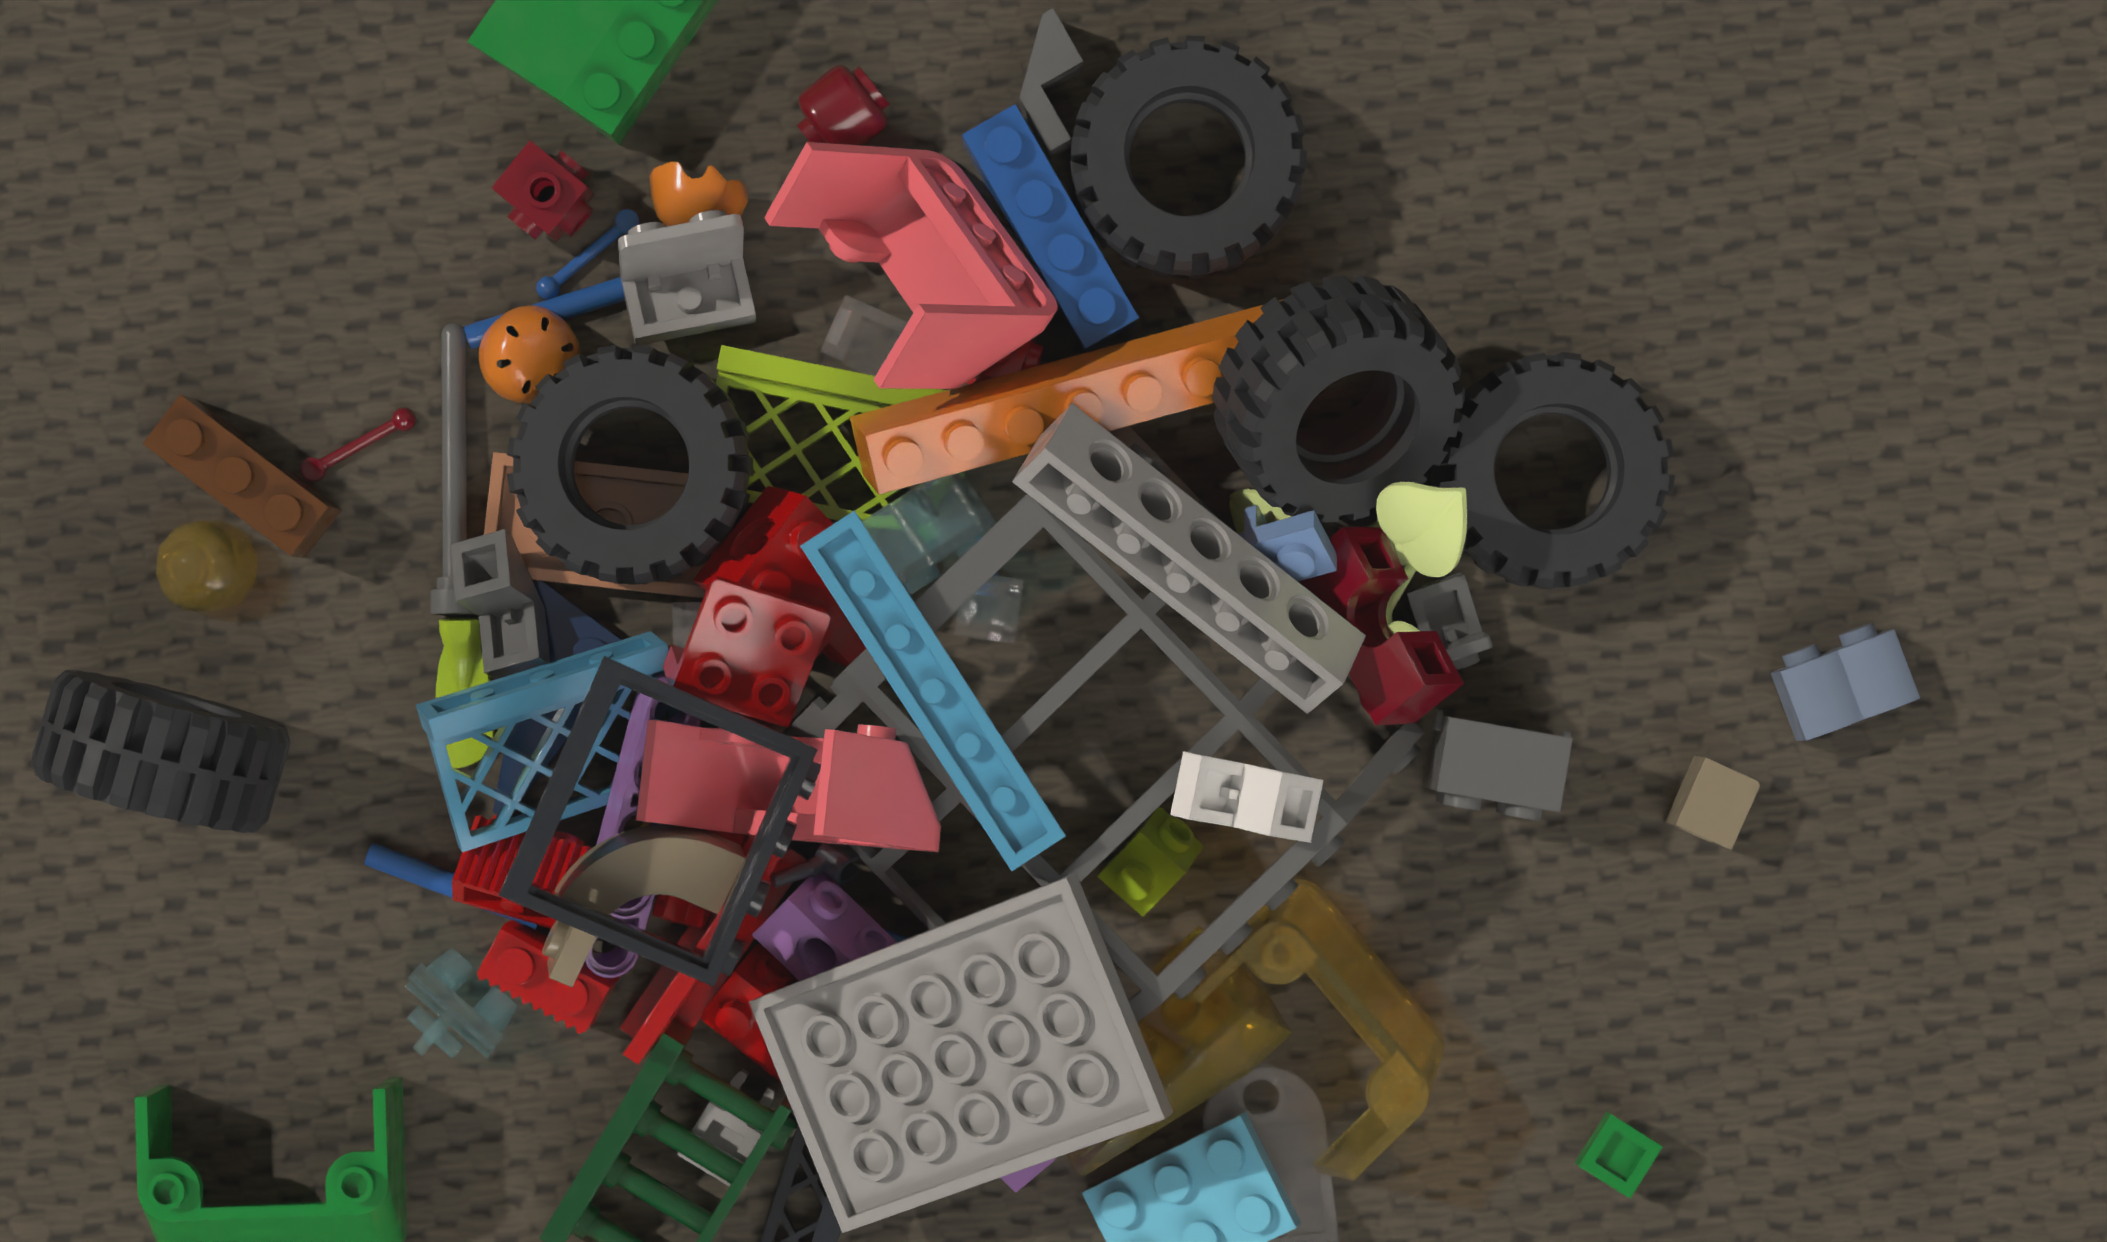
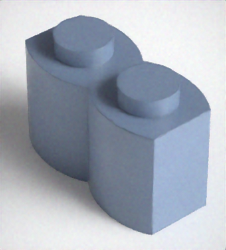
[1770,623,1920,741]

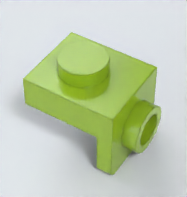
[1097,807,1203,917]

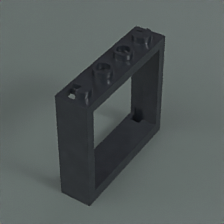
[499,656,821,987]

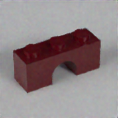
[1301,527,1464,726]

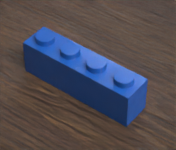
[962,104,1139,353]

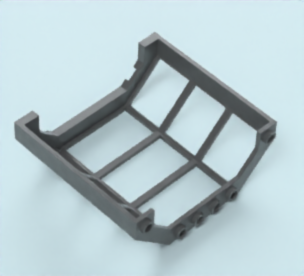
[784,426,1425,1022]

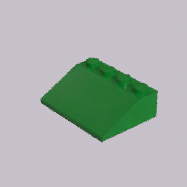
[467,0,718,145]

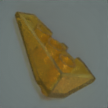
[1067,926,1292,1176]

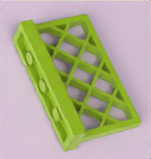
[716,345,948,541]

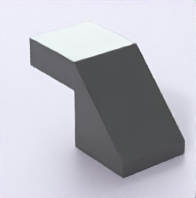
[1019,8,1083,159]
[450,529,550,680]

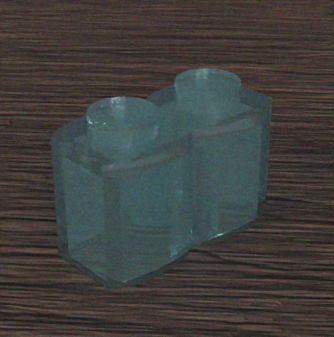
[862,472,996,595]

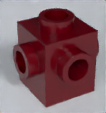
[491,140,595,242]

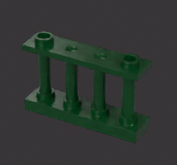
[539,1019,798,1242]

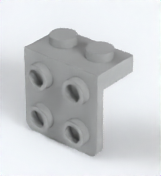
[618,210,756,345]

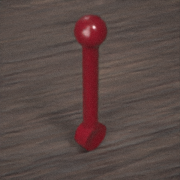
[300,407,416,482]

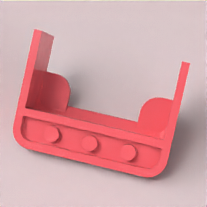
[764,142,1058,389]
[636,720,941,852]

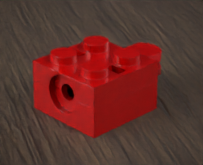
[693,485,866,666]

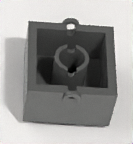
[1423,709,1573,821]

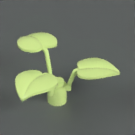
[1229,482,1467,635]

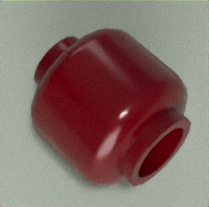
[797,65,890,146]

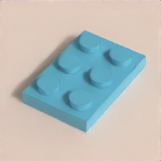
[1082,1112,1301,1242]

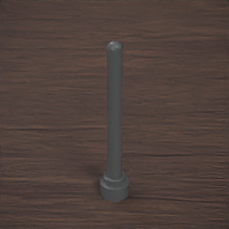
[430,323,476,616]

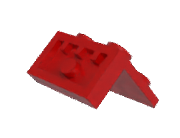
[663,576,831,728]

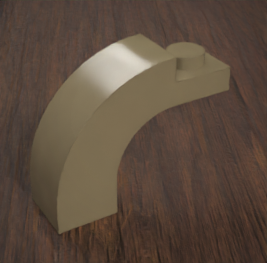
[542,824,745,987]

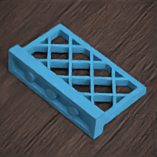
[416,631,679,852]

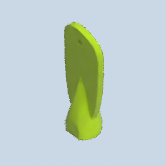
[436,617,495,768]

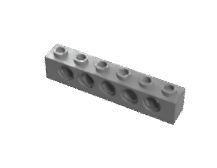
[1012,403,1366,714]

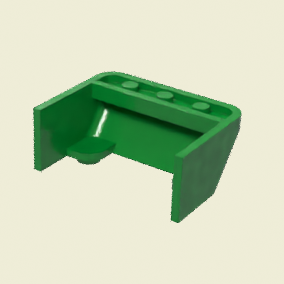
[135,1077,407,1242]

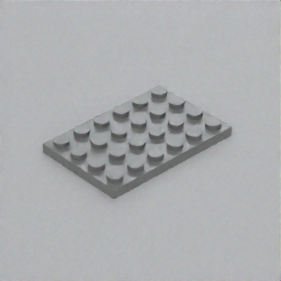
[749,873,1174,1233]

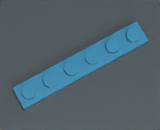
[800,511,1066,871]

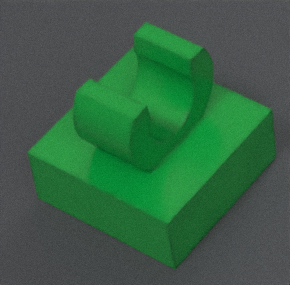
[1574,1111,1663,1199]

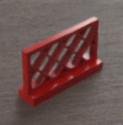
[619,836,808,1065]

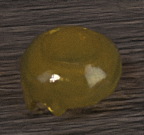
[155,520,258,612]

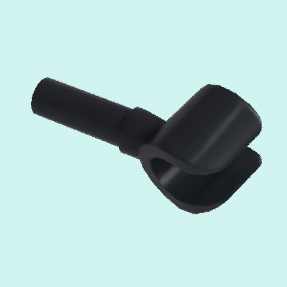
[770,843,859,888]

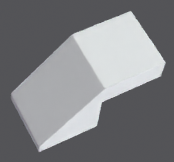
[1170,751,1323,843]

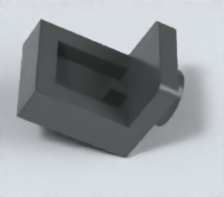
[1403,572,1493,670]

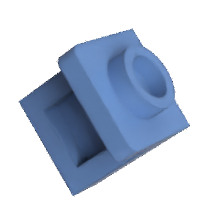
[1238,505,1337,582]

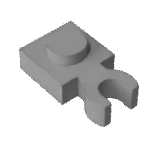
[677,1069,776,1187]

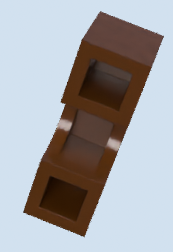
[142,394,342,558]

